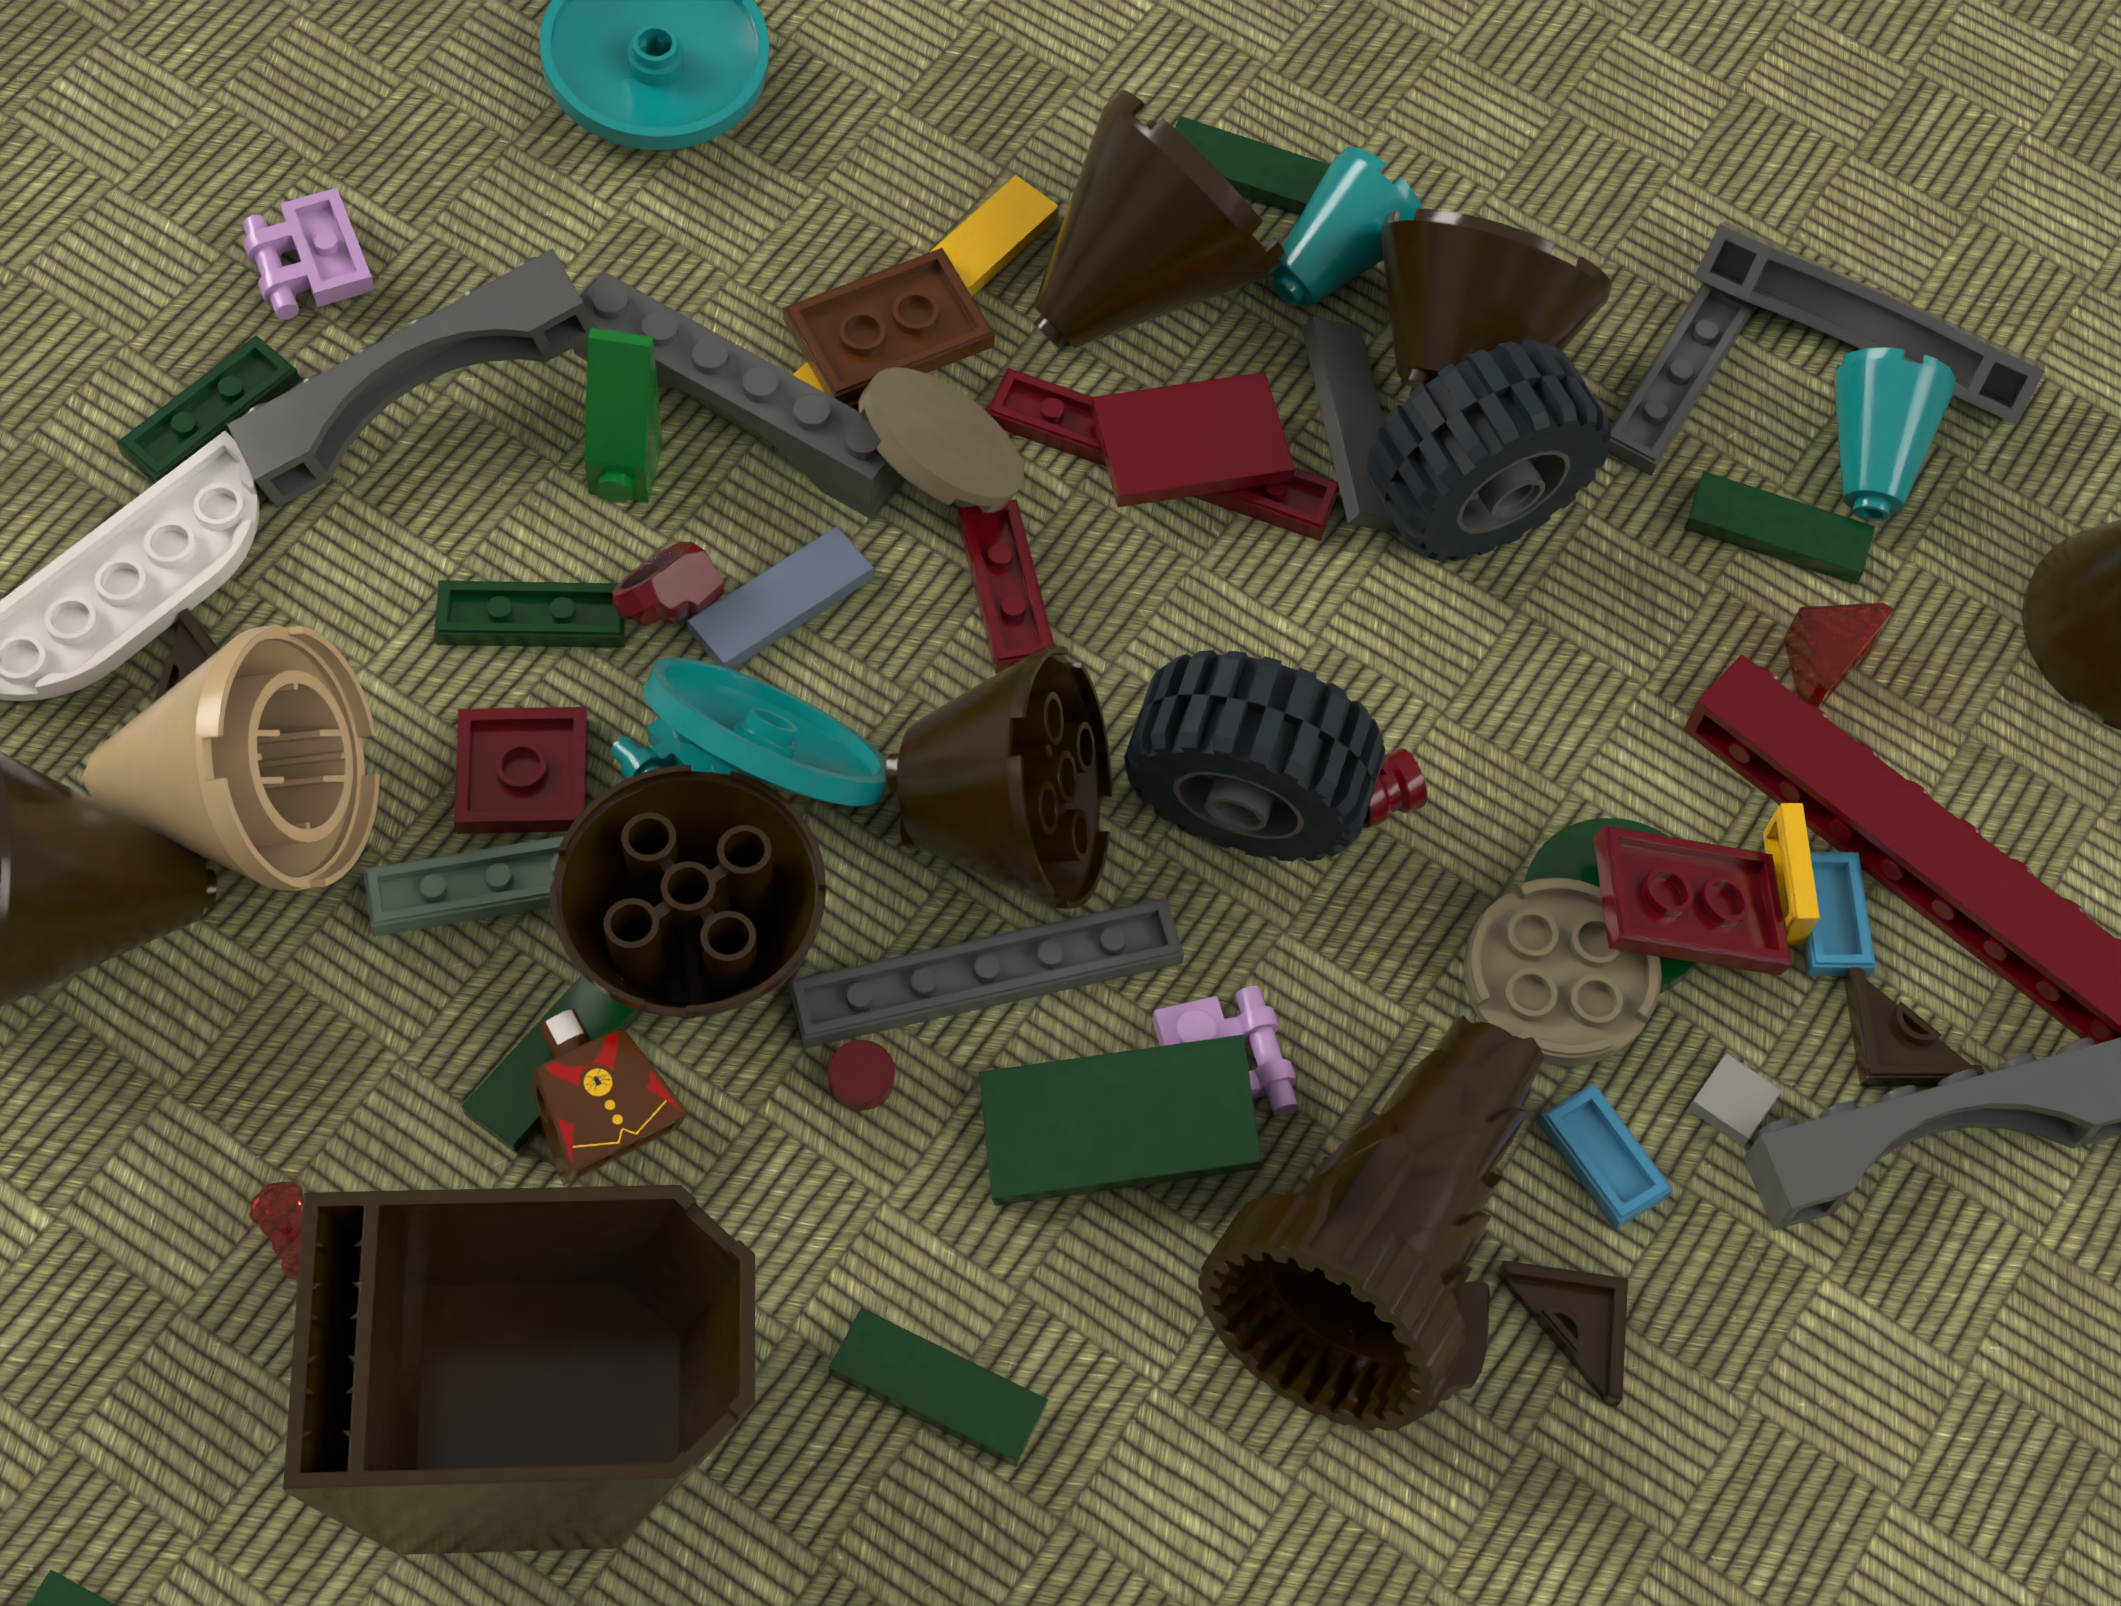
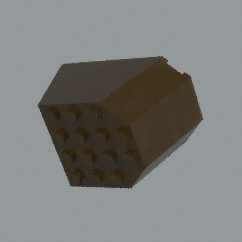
[283,1185,755,1555]

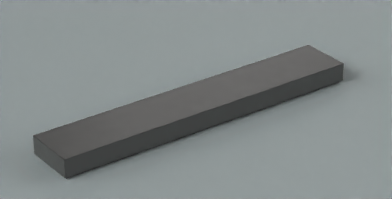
[788,898,1184,1049]

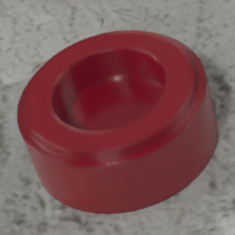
[828,1040,895,1111]

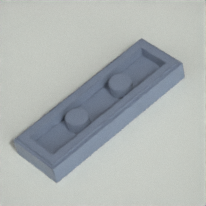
[687,526,874,670]

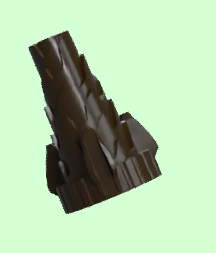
[1198,1015,1544,1431]

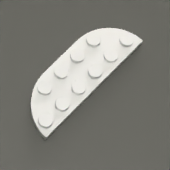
[0,431,259,701]

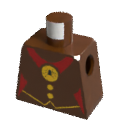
[530,1009,687,1186]

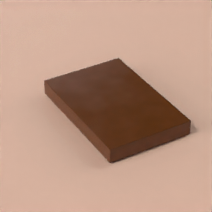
[783,248,995,404]

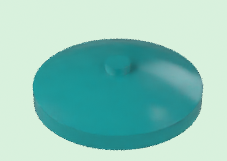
[540,0,769,150]
[643,657,887,806]

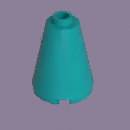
[1271,147,1423,307]
[1834,347,1956,521]

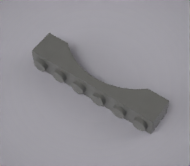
[1694,221,2045,424]
[227,249,597,508]
[573,271,904,520]
[1743,1038,2121,1231]

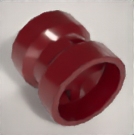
[1363,748,1427,828]

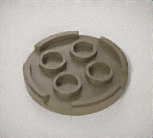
[859,367,1024,513]
[1463,878,1662,1066]

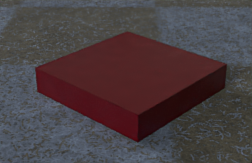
[454,707,588,834]

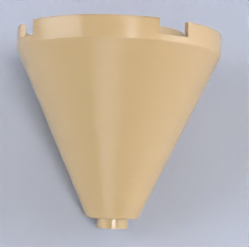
[84,625,380,891]

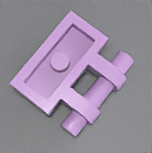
[243,188,375,320]
[1152,986,1298,1116]

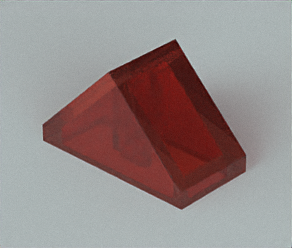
[1784,603,1894,709]

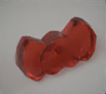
[249,1182,303,1278]

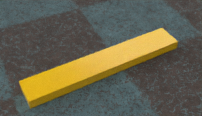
[793,175,1059,407]

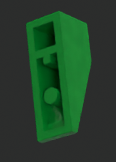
[584,328,663,503]

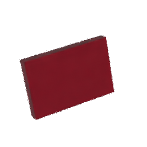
[1091,372,1295,508]
[1593,825,1792,975]

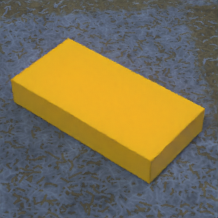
[1763,803,1820,945]

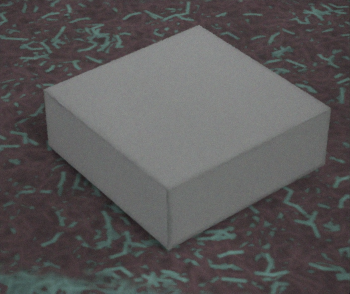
[1687,1053,1782,1147]

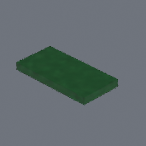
[979,1034,1262,1206]

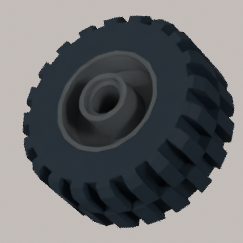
[1366,340,1611,561]
[1124,650,1385,862]

